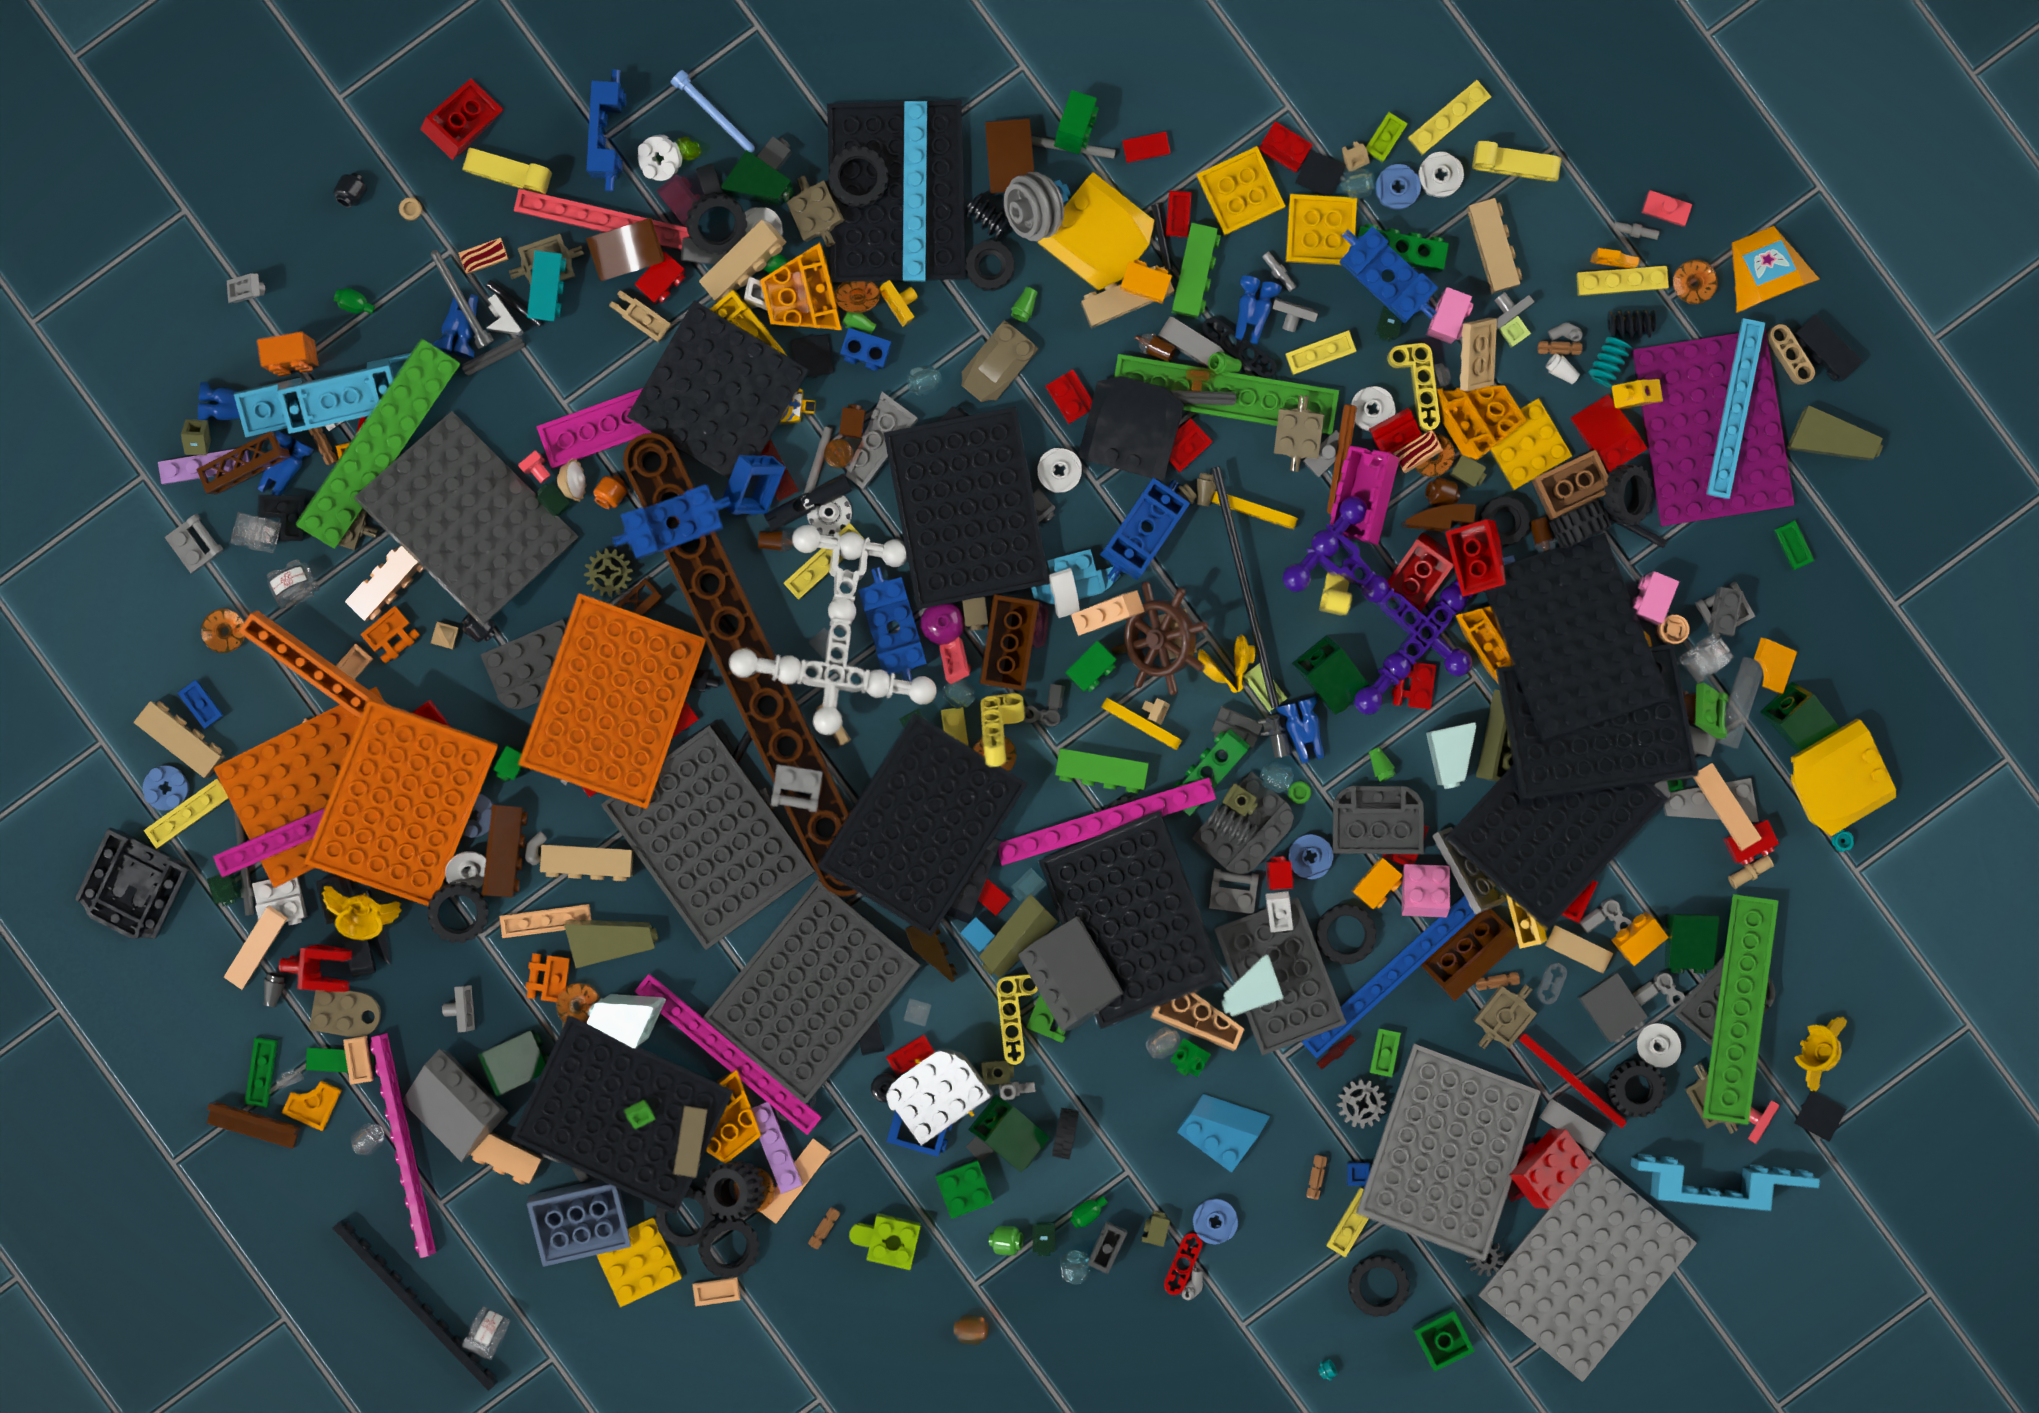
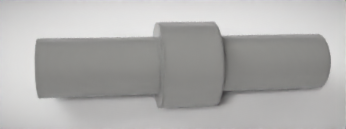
[1613,222,1659,240]
[1262,252,1297,292]

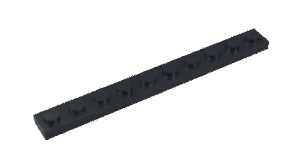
[332,1220,498,1391]

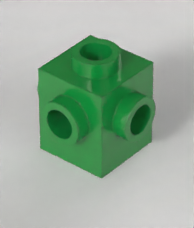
[1170,1038,1211,1077]

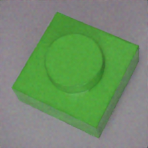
[624,1100,655,1129]

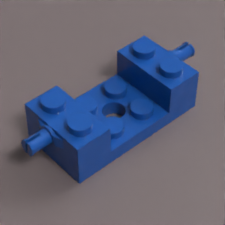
[586,70,627,192]
[1339,226,1438,324]
[1100,478,1190,582]
[612,484,731,560]
[858,567,927,682]

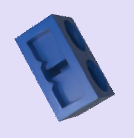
[840,328,892,371]

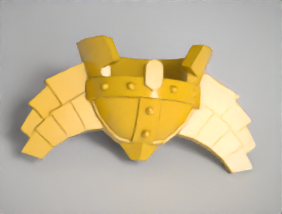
[322,886,402,940]
[1794,1017,1847,1092]

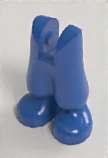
[1235,276,1282,344]
[433,292,478,359]
[198,382,240,420]
[257,430,314,495]
[1276,695,1324,764]

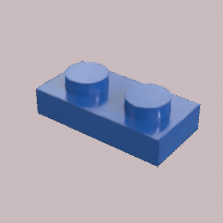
[178,680,224,729]

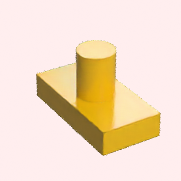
[879,280,918,327]

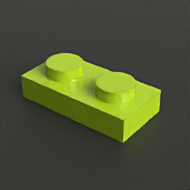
[1366,112,1407,163]

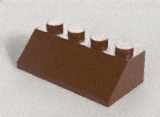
[979,595,1039,691]
[482,805,528,897]
[1421,909,1518,1002]

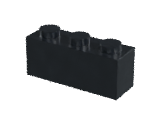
[1793,314,1863,383]

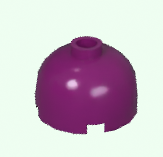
[921,603,965,645]

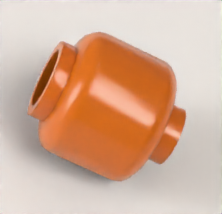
[593,475,627,509]

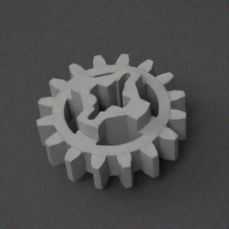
[1337,1079,1386,1129]

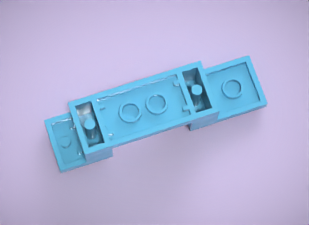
[234,353,411,437]
[1631,1154,1820,1211]

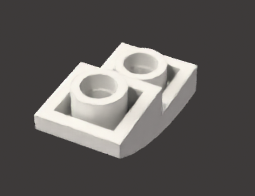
[1049,568,1080,618]

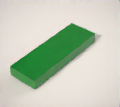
[244,1037,278,1108]
[306,1047,375,1074]

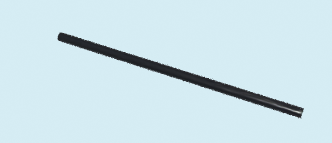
[1211,466,1280,708]

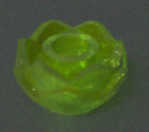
[676,137,702,161]

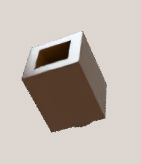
[839,404,866,439]

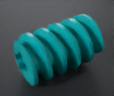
[1589,337,1633,388]

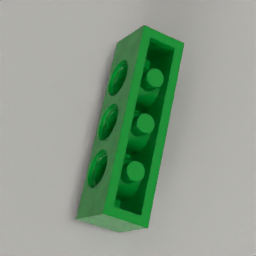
[1357,224,1449,272]
[1172,728,1250,816]

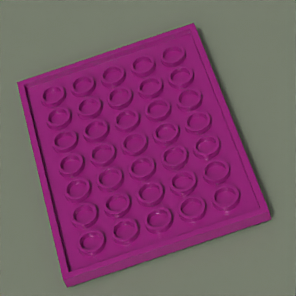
[1632,329,1794,527]

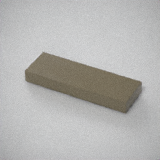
[674,1106,707,1177]

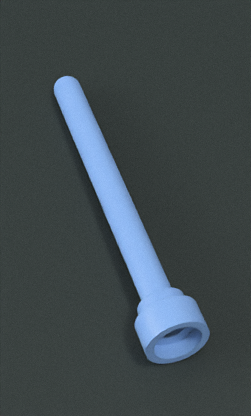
[670,70,755,153]

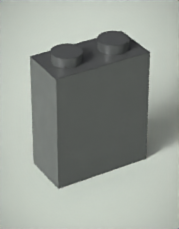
[1577,972,1648,1044]

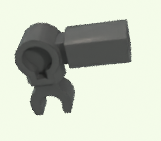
[1024,684,1065,727]
[1258,714,1291,758]

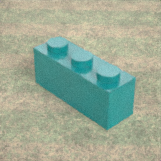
[527,250,566,321]

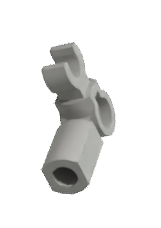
[1580,898,1632,934]
[1632,972,1685,1007]
[999,1081,1035,1100]

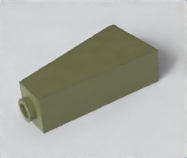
[1786,405,1883,461]
[979,894,1058,978]
[564,919,659,968]

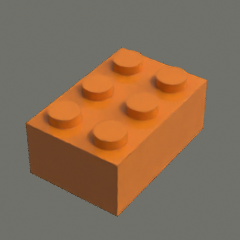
[257,332,319,377]

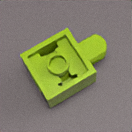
[849,1213,921,1270]

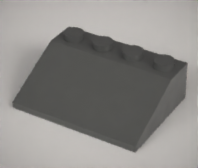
[1018,916,1123,1031]
[402,1049,509,1162]

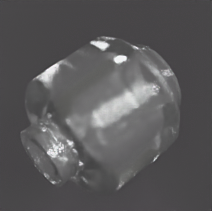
[1145,1026,1180,1060]
[351,1122,385,1156]

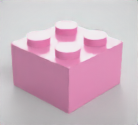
[1426,287,1473,344]
[1632,572,1679,625]
[1402,864,1450,917]

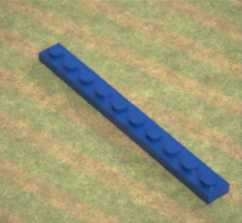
[1301,895,1475,1059]

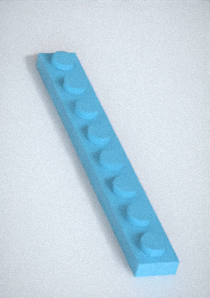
[903,101,927,282]
[1706,318,1765,499]

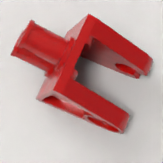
[279,944,352,992]

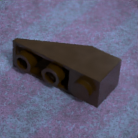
[905,925,958,983]

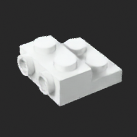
[252,877,307,925]

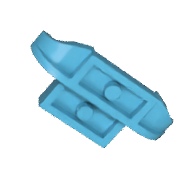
[1031,549,1121,604]

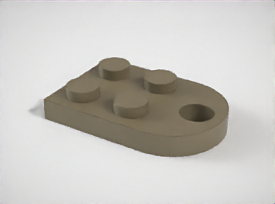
[309,990,381,1038]

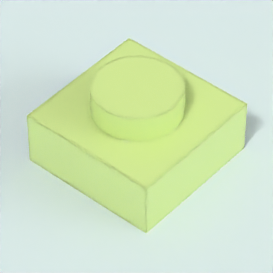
[1499,316,1531,348]

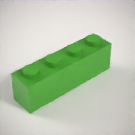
[1171,223,1221,319]
[1055,749,1149,794]

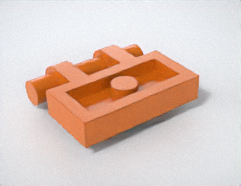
[360,606,420,664]
[525,953,571,1002]

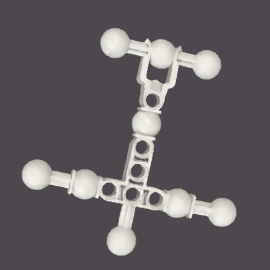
[729,525,937,735]

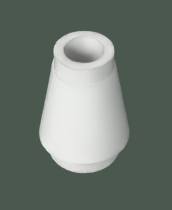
[1546,353,1580,384]

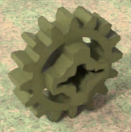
[584,548,634,597]

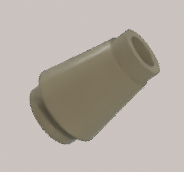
[1197,473,1216,506]

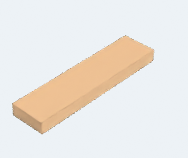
[1693,763,1762,851]
[499,904,591,938]
[224,905,288,990]
[759,1138,831,1223]

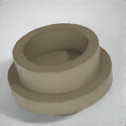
[1177,484,1197,505]

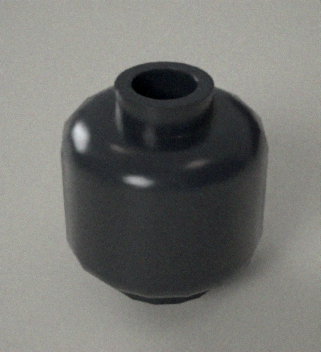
[333,173,367,208]
[461,613,495,643]
[871,1073,897,1103]

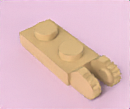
[609,290,672,343]

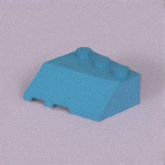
[1176,1094,1270,1173]

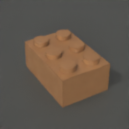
[1531,450,1608,520]

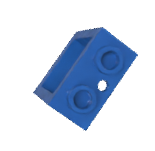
[722,455,785,515]
[886,1110,952,1157]

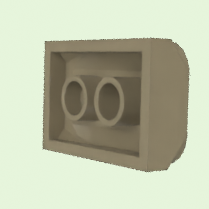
[961,321,1039,402]

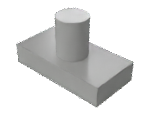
[227,273,265,303]
[1494,292,1534,331]
[1272,297,1318,332]
[1303,430,1339,477]
[442,985,475,1032]

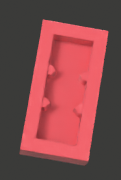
[1641,190,1692,227]
[518,451,551,484]
[939,637,971,684]
[1748,1101,1780,1144]

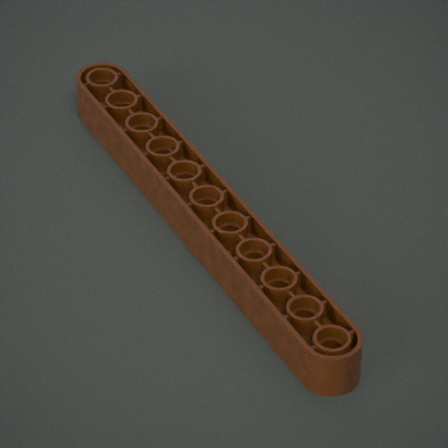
[623,433,857,896]

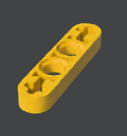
[1212,491,1298,529]
[1101,697,1182,750]

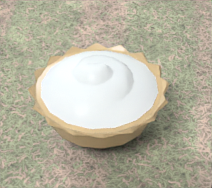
[557,458,587,502]

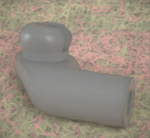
[1548,322,1583,342]
[525,831,548,865]
[1182,1268,1203,1300]

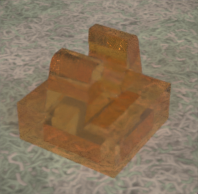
[1186,369,1209,391]

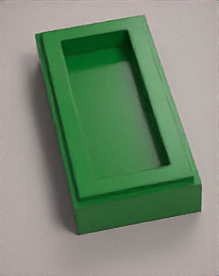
[1774,520,1815,570]

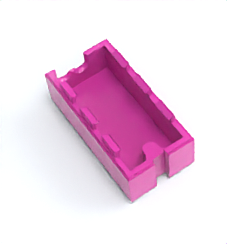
[1330,446,1400,545]

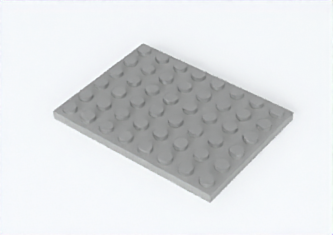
[1356,1044,1541,1262]
[1477,1156,1697,1382]

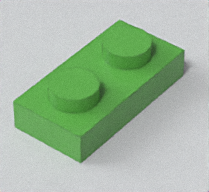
[1369,1028,1401,1077]

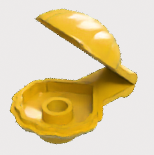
[1198,634,1255,693]

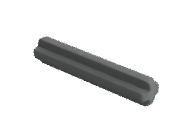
[462,336,525,376]
[1171,390,1236,405]

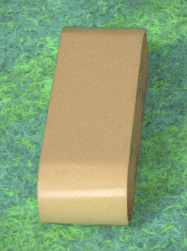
[1767,324,1815,385]
[1545,926,1613,974]

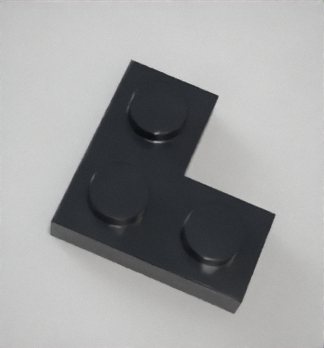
[257,494,305,541]

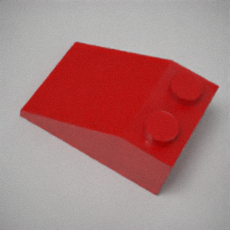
[421,79,503,160]
[1570,394,1647,474]
[1445,519,1506,597]
[1387,532,1454,612]

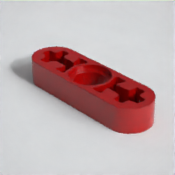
[1164,1232,1202,1295]

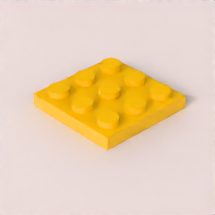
[1196,146,1286,236]
[1286,194,1357,265]
[1490,398,1572,490]
[596,1217,682,1307]

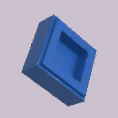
[1347,1162,1370,1186]

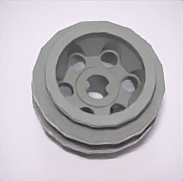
[1004,172,1064,241]

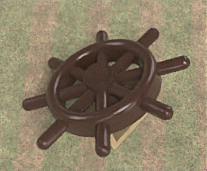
[1112,581,1208,695]

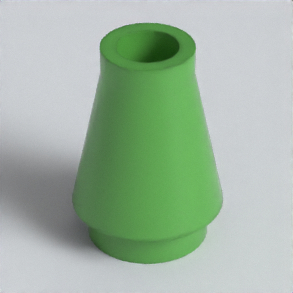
[1011,287,1038,322]
[841,308,876,335]
[1208,352,1242,374]
[1368,747,1396,782]

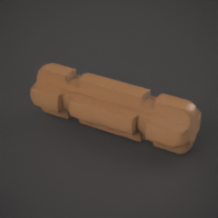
[1537,341,1582,355]
[308,427,337,465]
[1475,972,1520,991]
[1306,1155,1328,1200]
[808,1207,840,1249]

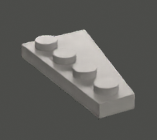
[845,392,918,490]
[1663,778,1759,822]
[1433,827,1507,915]

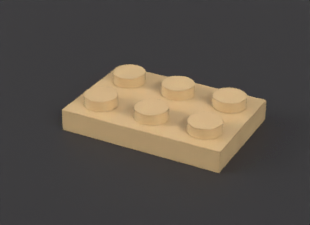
[1460,317,1497,391]

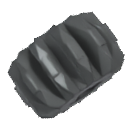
[1466,1240,1504,1277]

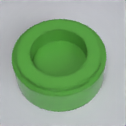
[1288,781,1311,804]

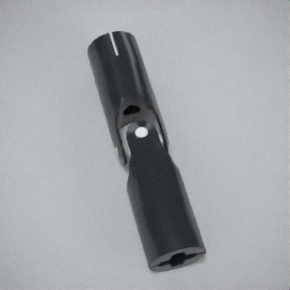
[763,474,852,532]

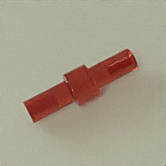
[1316,1034,1356,1070]

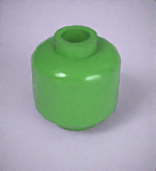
[989,1225,1023,1256]

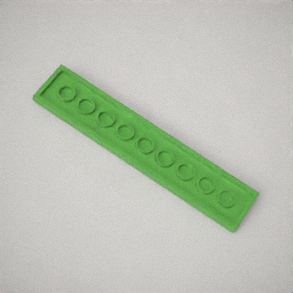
[296,338,460,549]
[1114,354,1339,435]
[1703,894,1778,1125]

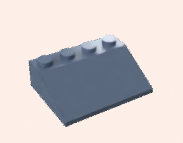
[527,1179,631,1267]

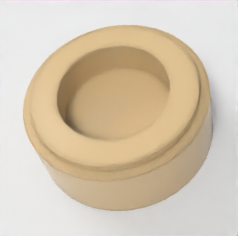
[399,198,423,221]

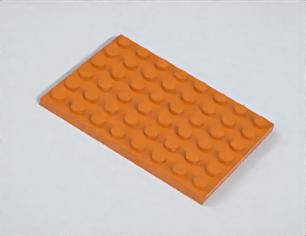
[518,593,706,809]
[213,687,384,888]
[304,698,498,906]

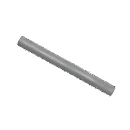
[1031,136,1115,159]
[798,427,833,512]

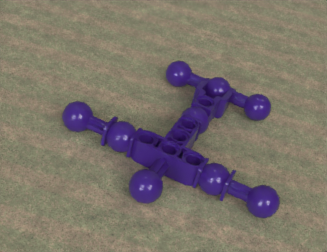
[1282,496,1473,715]

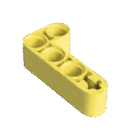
[1472,141,1561,181]
[462,148,552,195]
[1387,343,1440,432]
[1319,572,1351,616]
[981,693,1025,766]
[997,974,1038,1065]

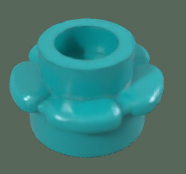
[1832,830,1854,852]
[1318,1359,1338,1381]

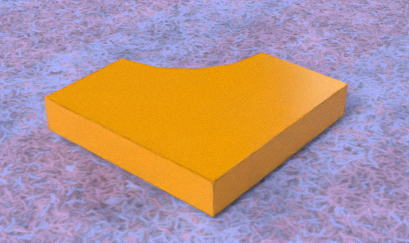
[1591,248,1639,269]
[1754,638,1797,694]
[281,1081,342,1131]

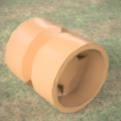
[1655,615,1689,645]

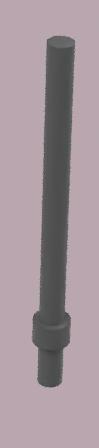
[233,808,255,915]

